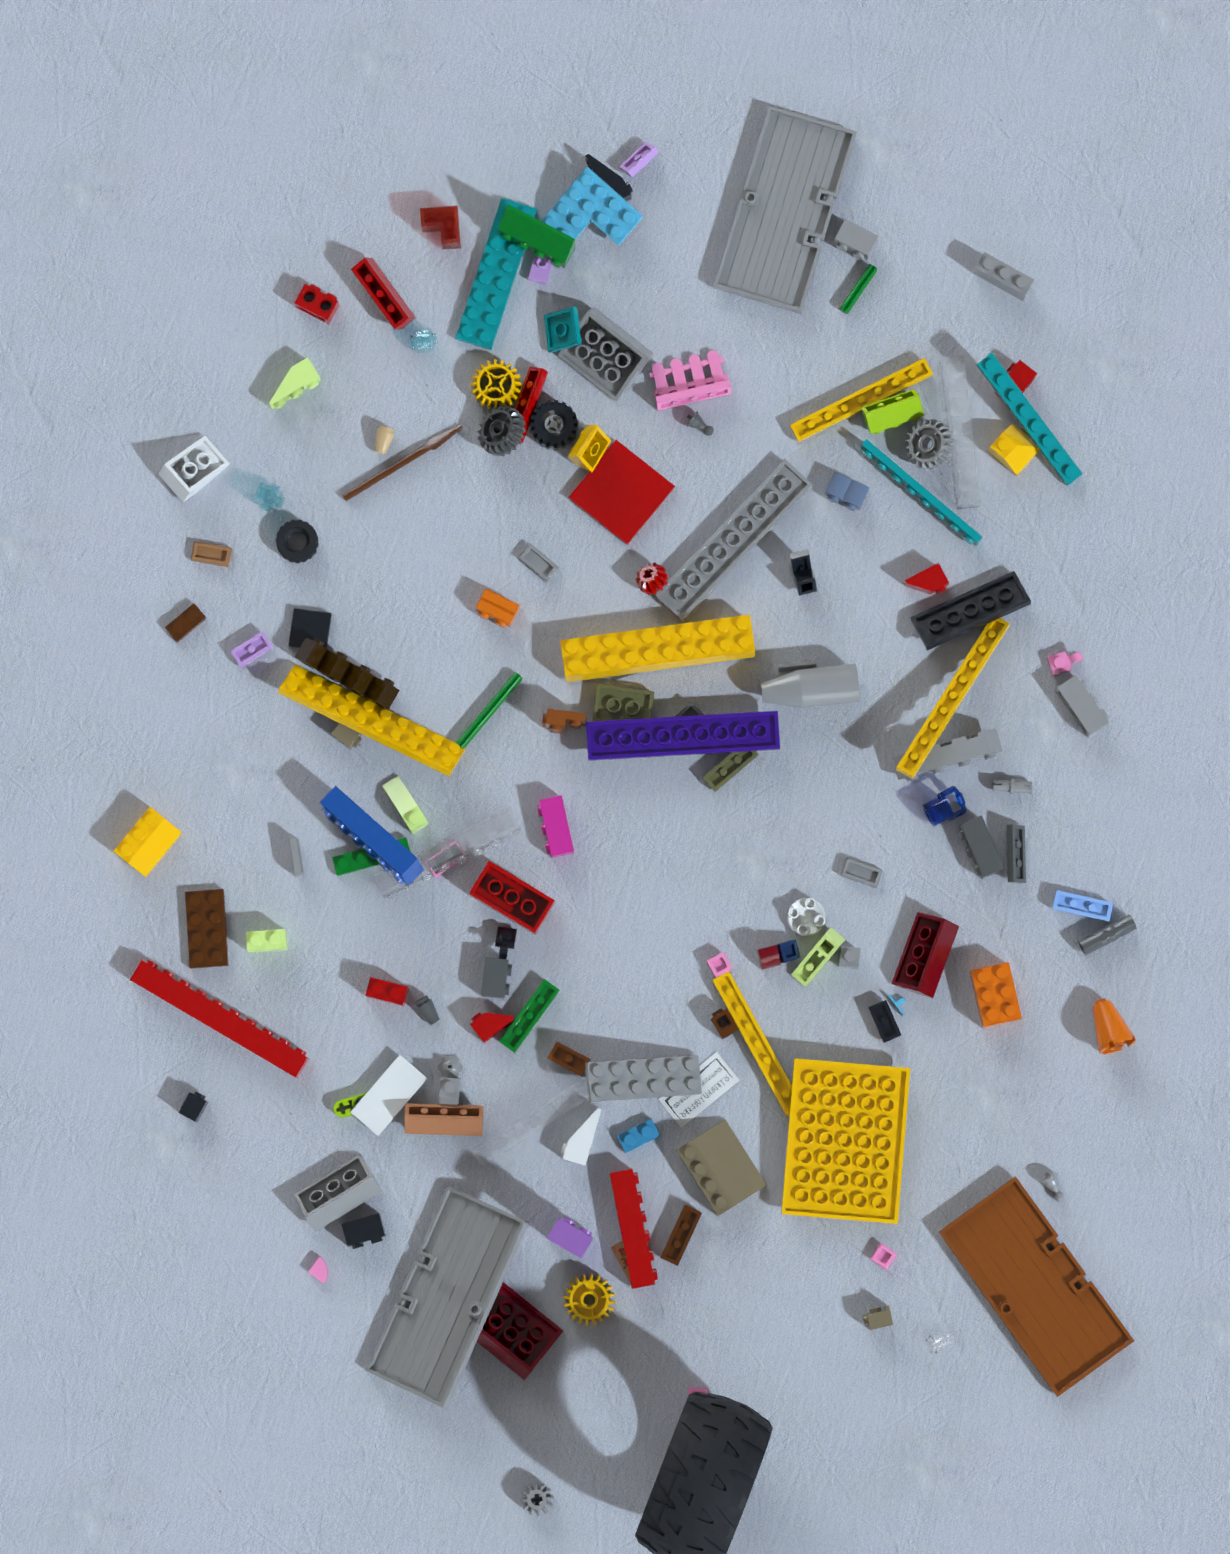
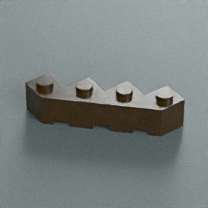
[294,638,400,710]

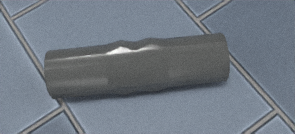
[1078,915,1137,956]

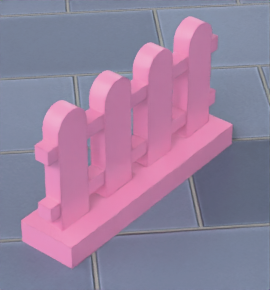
[649,350,731,411]

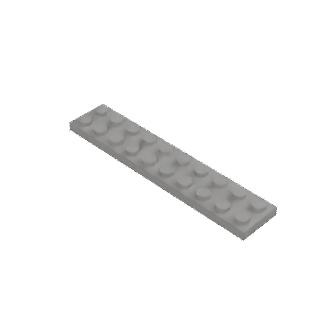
[654,459,813,621]

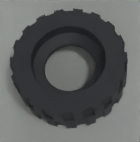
[276,519,319,563]

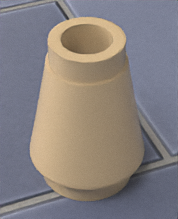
[375,425,395,454]

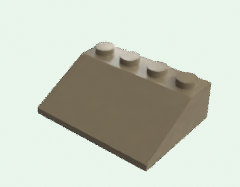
[676,1120,767,1216]

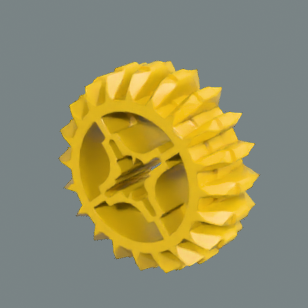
[470,359,522,410]

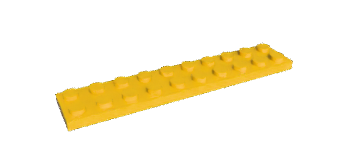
[278,665,466,777]

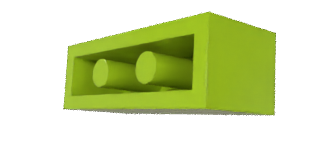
[861,389,925,434]

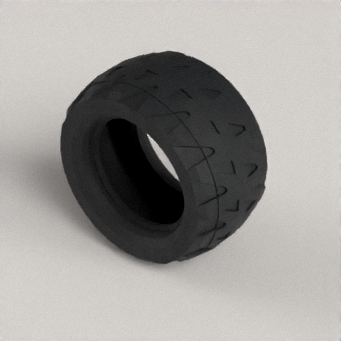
[635,1392,773,1554]

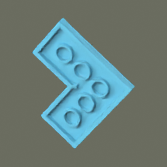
[542,167,644,245]

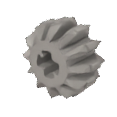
[520,1482,554,1516]

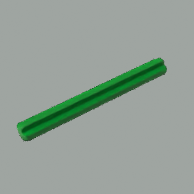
[456,672,522,749]

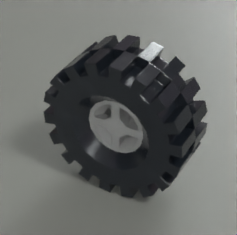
[530,400,578,450]

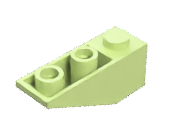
[269,357,321,409]

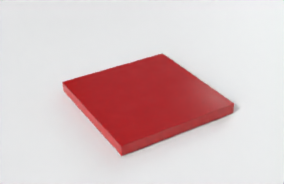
[568,440,675,545]

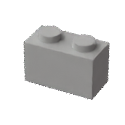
[834,219,878,260]

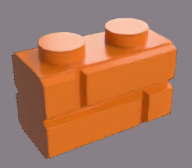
[475,589,520,628]

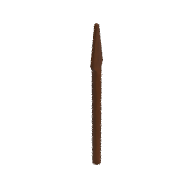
[342,425,462,501]

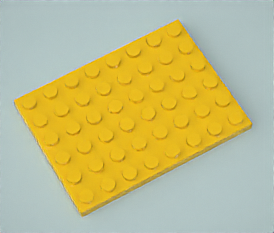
[781,1058,911,1224]

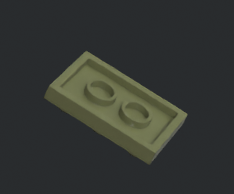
[592,684,654,722]

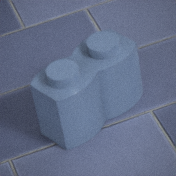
[825,472,869,511]

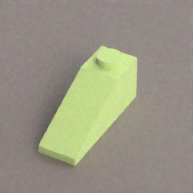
[382,776,429,834]
[791,928,846,987]

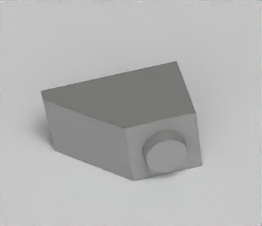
[439,1077,461,1105]

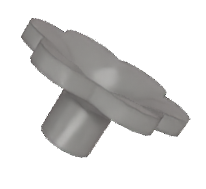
[438,1056,463,1078]

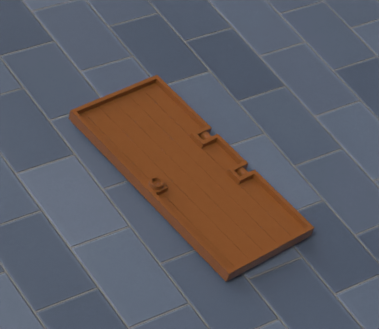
[939,1176,1134,1397]

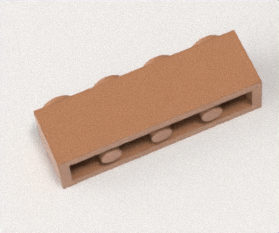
[404,1103,483,1136]

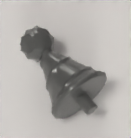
[687,411,714,436]

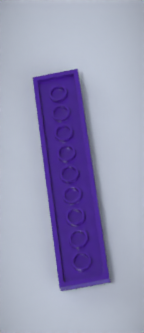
[586,711,780,761]

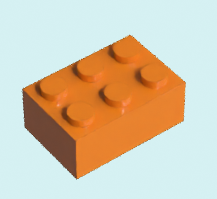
[969,962,1022,1028]

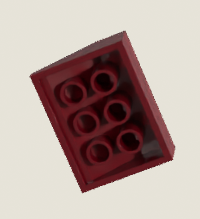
[477,1282,563,1380]

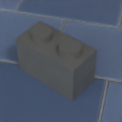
[481,957,512,999]

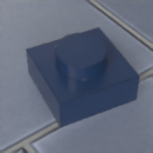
[776,939,801,963]

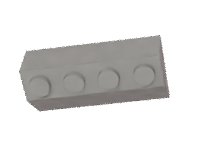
[294,1154,382,1232]

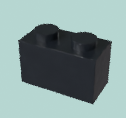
[341,1213,386,1249]

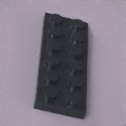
[910,571,1031,651]

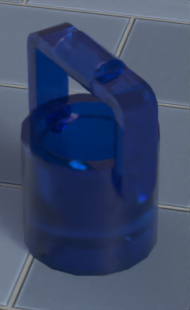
[922,786,967,827]

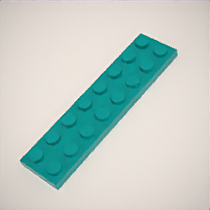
[455,198,537,351]

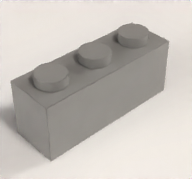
[974,252,1034,301]
[1055,675,1109,737]

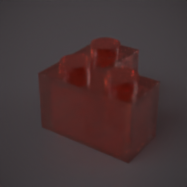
[420,206,461,250]

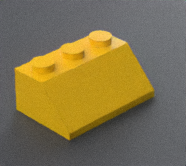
[114,807,182,877]

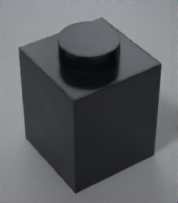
[178,1091,208,1122]

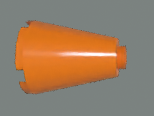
[1093,998,1136,1055]

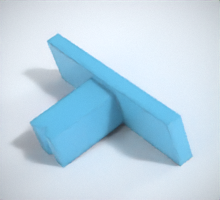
[887,994,906,1016]

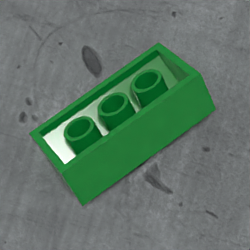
[498,204,575,268]

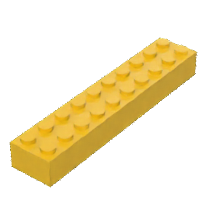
[560,614,755,683]

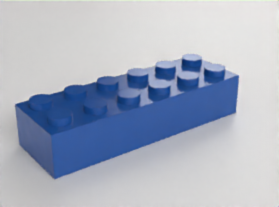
[320,786,424,886]

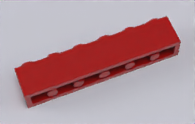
[609,1169,658,1289]

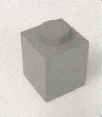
[838,946,861,969]

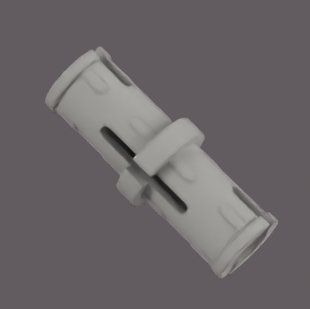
[993,779,1032,794]

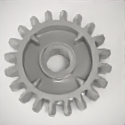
[904,419,955,470]

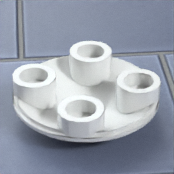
[787,898,826,936]

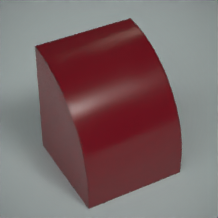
[757,945,781,970]

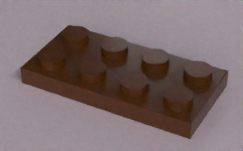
[185,889,229,969]

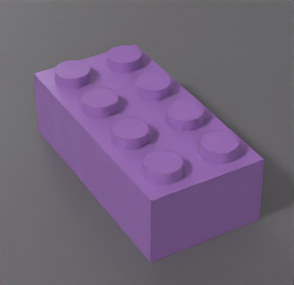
[547,1216,594,1259]

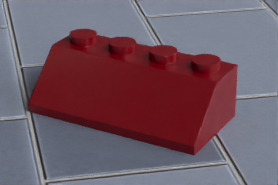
[891,912,959,998]

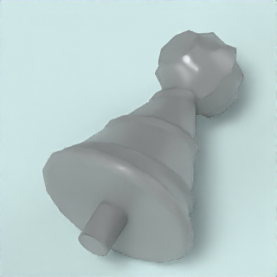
[1041,1172,1065,1201]

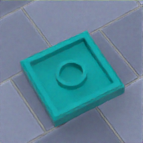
[544,307,582,353]

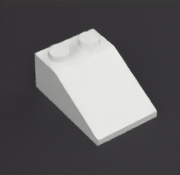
[158,436,230,502]

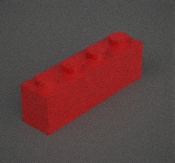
[351,257,416,330]

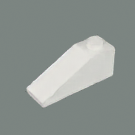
[560,1108,602,1166]

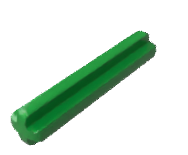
[840,264,877,314]

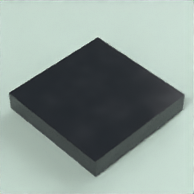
[288,608,332,649]

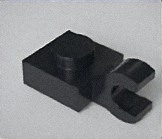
[495,926,517,959]

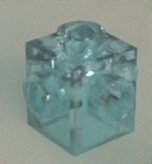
[253,482,285,512]

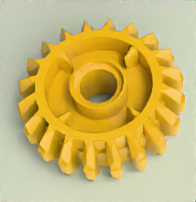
[563,1273,616,1326]

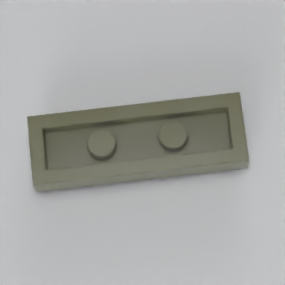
[703,751,759,792]

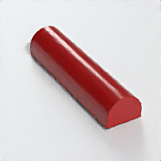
[515,367,548,443]

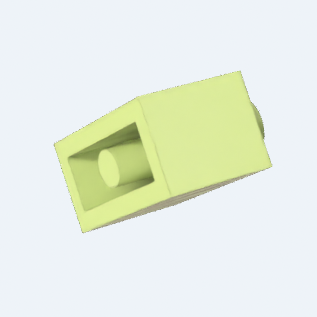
[246,929,288,953]

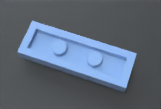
[1052,890,1113,922]

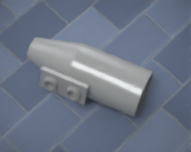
[761,660,860,708]

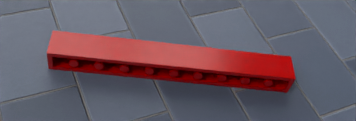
[130,960,309,1078]

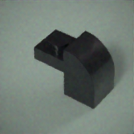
[789,549,817,596]

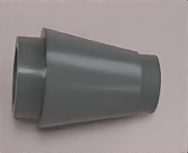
[414,995,440,1025]

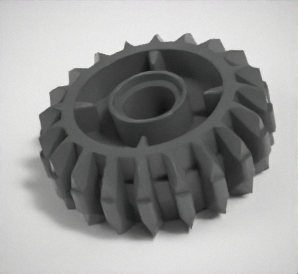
[477,405,526,457]

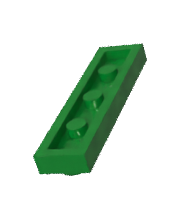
[332,837,410,876]
[499,979,560,1053]

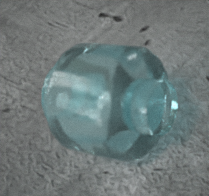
[410,327,438,354]

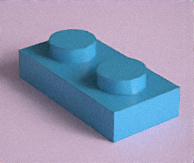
[617,1119,660,1153]

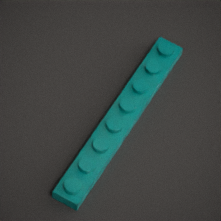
[976,353,1083,486]
[860,439,982,546]

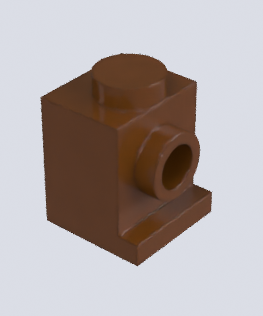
[710,1008,739,1040]

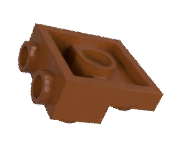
[542,709,586,734]

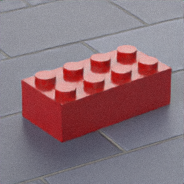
[469,861,555,935]

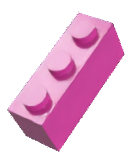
[537,795,574,858]

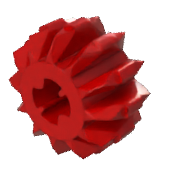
[635,562,669,595]

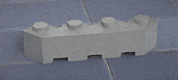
[892,729,1003,782]

